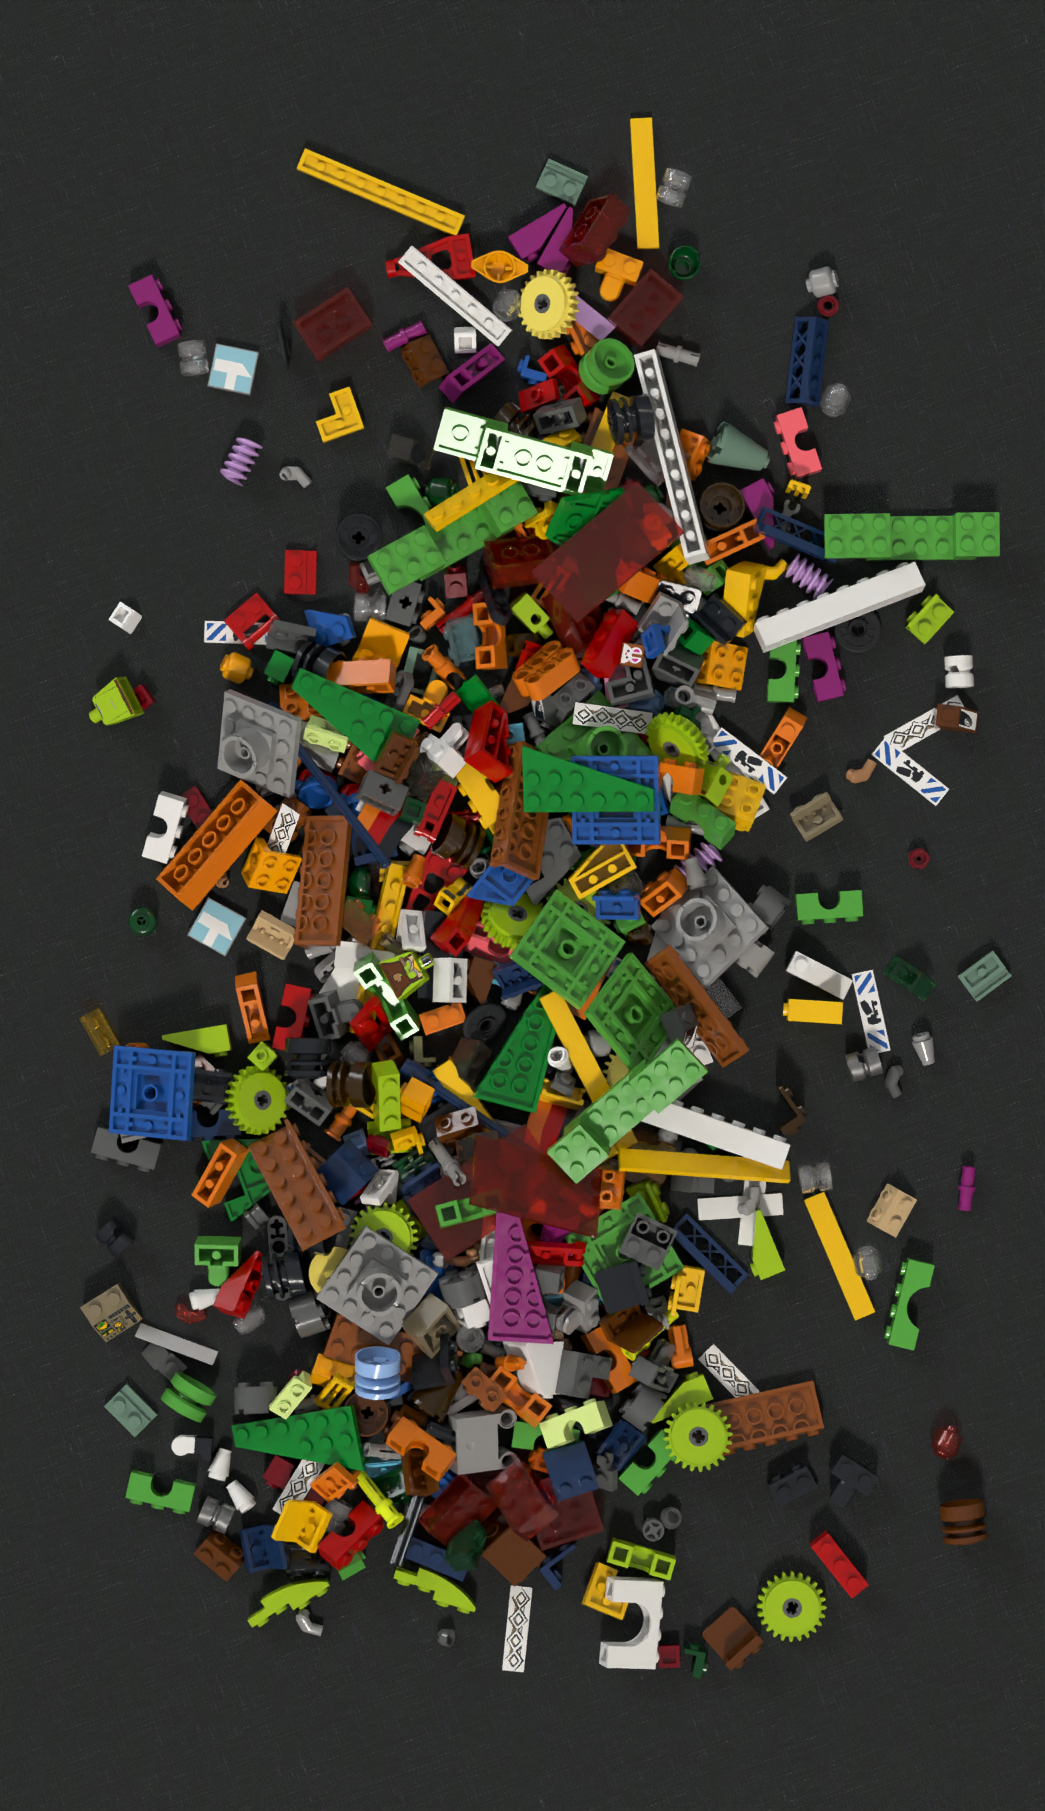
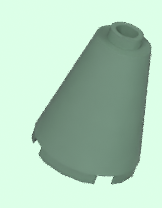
[707,421,770,471]

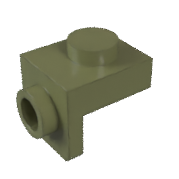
[409,1036,436,1067]

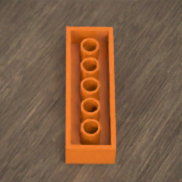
[156,779,277,911]

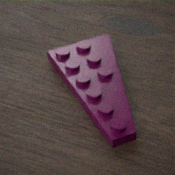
[488,1210,554,1344]

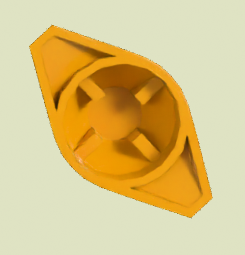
[471,251,528,283]

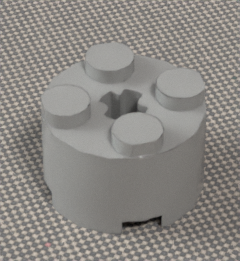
[735,940,775,978]

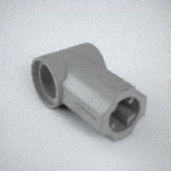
[671,685,717,715]

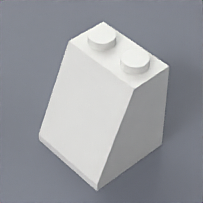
[503,1340,564,1398]

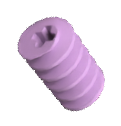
[220,438,263,486]
[785,553,833,599]
[673,841,722,878]

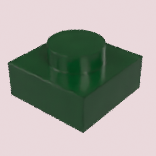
[399,796,427,826]

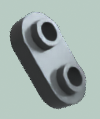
[385,671,414,712]

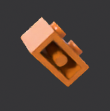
[640,867,688,917]

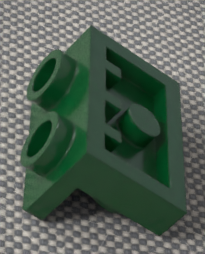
[367,1466,413,1509]

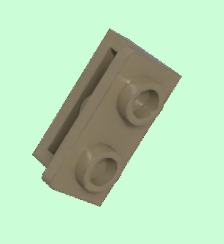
[790,792,843,842]

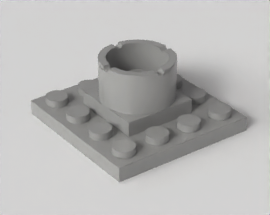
[217,689,302,798]
[651,866,769,988]
[316,1225,438,1345]

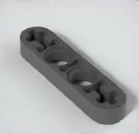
[267,1215,292,1300]

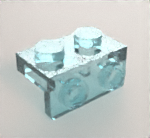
[443,615,480,666]

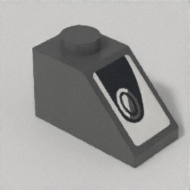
[530,695,561,731]
[659,1003,699,1049]

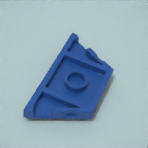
[466,865,534,907]

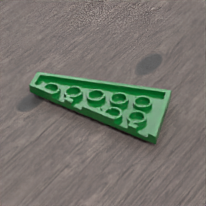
[472,983,556,1113]

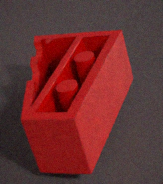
[463,700,513,783]

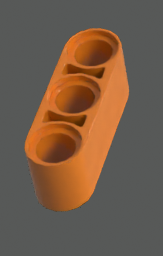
[512,640,563,697]
[524,648,581,701]

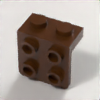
[598,1305,664,1353]
[702,1606,763,1671]

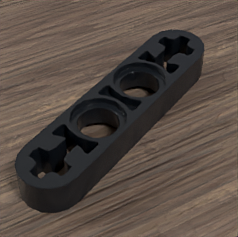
[477,565,512,626]

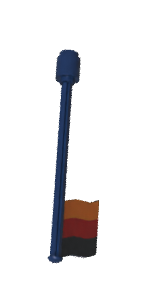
[268,701,420,869]
[399,1058,578,1182]

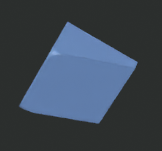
[342,1128,370,1156]

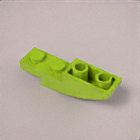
[394,1565,476,1614]
[247,1578,330,1628]

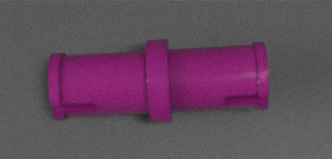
[382,321,427,353]
[958,1166,976,1211]

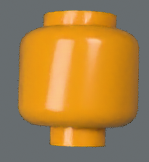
[220,652,254,684]

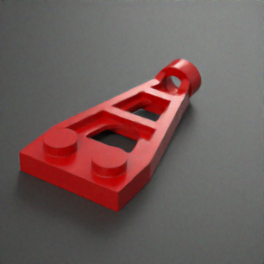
[385,233,476,281]
[397,846,468,928]

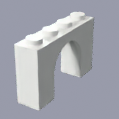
[599,1576,665,1669]

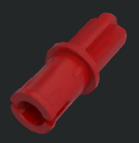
[421,692,461,730]

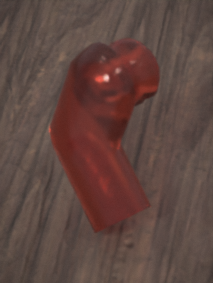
[349,564,369,594]
[175,1304,207,1324]

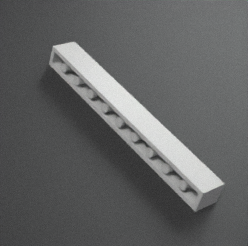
[634,349,710,565]

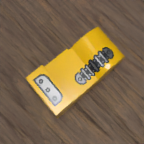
[434,877,473,916]

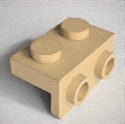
[246,910,295,960]
[867,1184,917,1238]

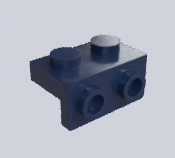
[492,961,543,1000]
[596,1419,647,1472]

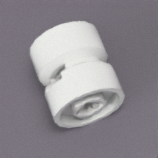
[944,655,974,688]

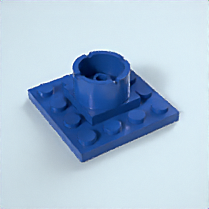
[571,755,661,845]
[109,1045,196,1141]

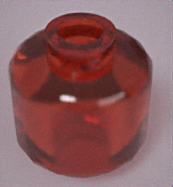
[931,1425,962,1460]

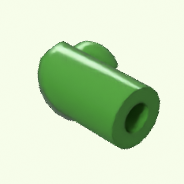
[461,1351,482,1368]

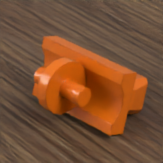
[598,1169,626,1210]

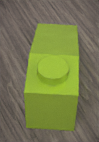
[162,1024,232,1057]
[750,1208,785,1280]
[652,1371,713,1424]

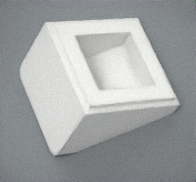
[454,327,476,353]
[108,602,142,634]

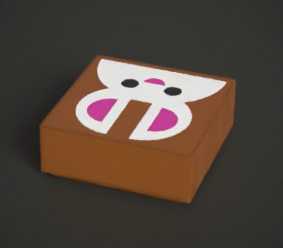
[620,643,645,668]

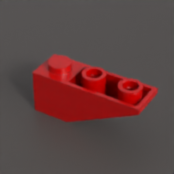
[430,893,485,957]
[213,1251,263,1319]

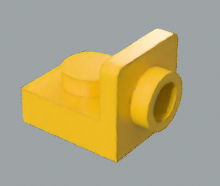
[390,1126,425,1155]

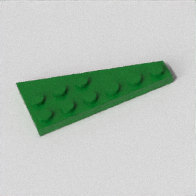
[291,668,420,779]
[522,746,655,812]
[231,1405,366,1471]

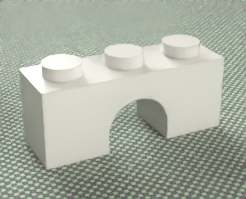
[142,791,189,864]

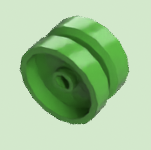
[579,338,635,395]
[160,1371,217,1423]

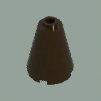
[406,1365,464,1425]

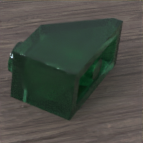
[883,956,936,1001]
[444,1520,488,1571]

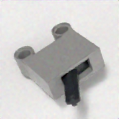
[426,1404,518,1475]

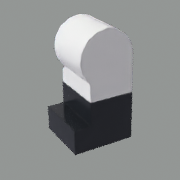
[171,1435,214,1461]

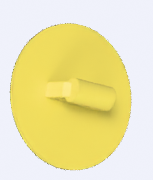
[309,1247,348,1293]

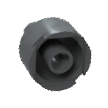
[749,885,791,935]
[438,1263,487,1309]
[288,1288,331,1338]
[234,1382,278,1414]
[619,1382,667,1432]

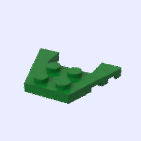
[545,487,627,557]
[202,1138,271,1221]

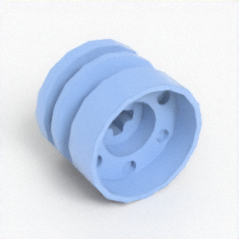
[355,1346,401,1400]

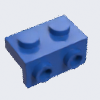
[592,889,641,920]

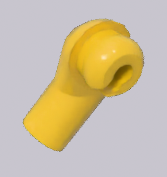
[762,559,789,580]

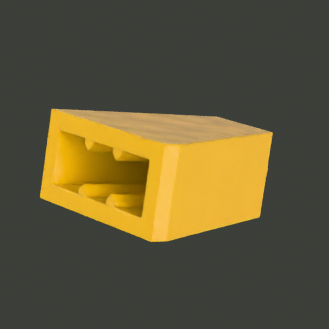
[783,999,843,1024]

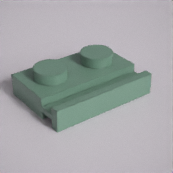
[536,159,588,206]
[957,951,1011,1002]
[104,1383,158,1437]

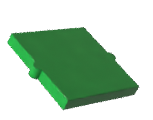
[456,674,499,715]

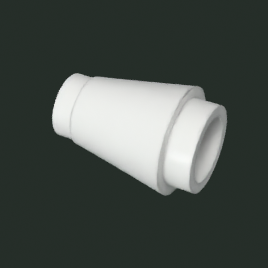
[548,1047,572,1072]
[189,1288,220,1311]
[208,1448,232,1482]
[226,1480,256,1514]

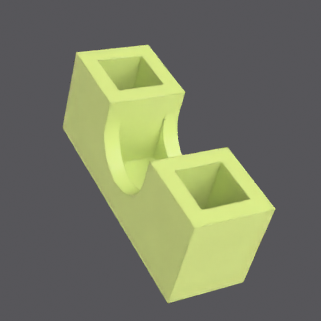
[539,1398,613,1449]

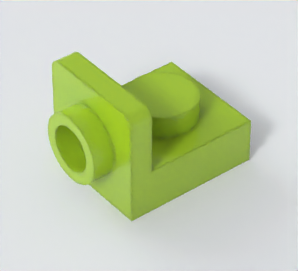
[247,1041,277,1071]

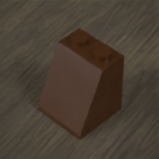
[473,1506,546,1587]

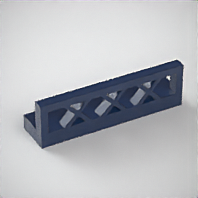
[785,316,829,407]
[753,506,837,563]
[672,1213,749,1294]

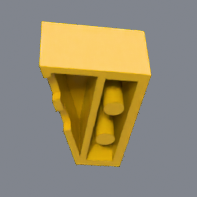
[723,561,767,638]
[456,763,500,834]
[568,844,637,900]

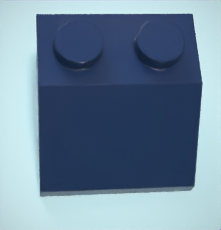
[316,1139,379,1206]
[542,1439,599,1502]

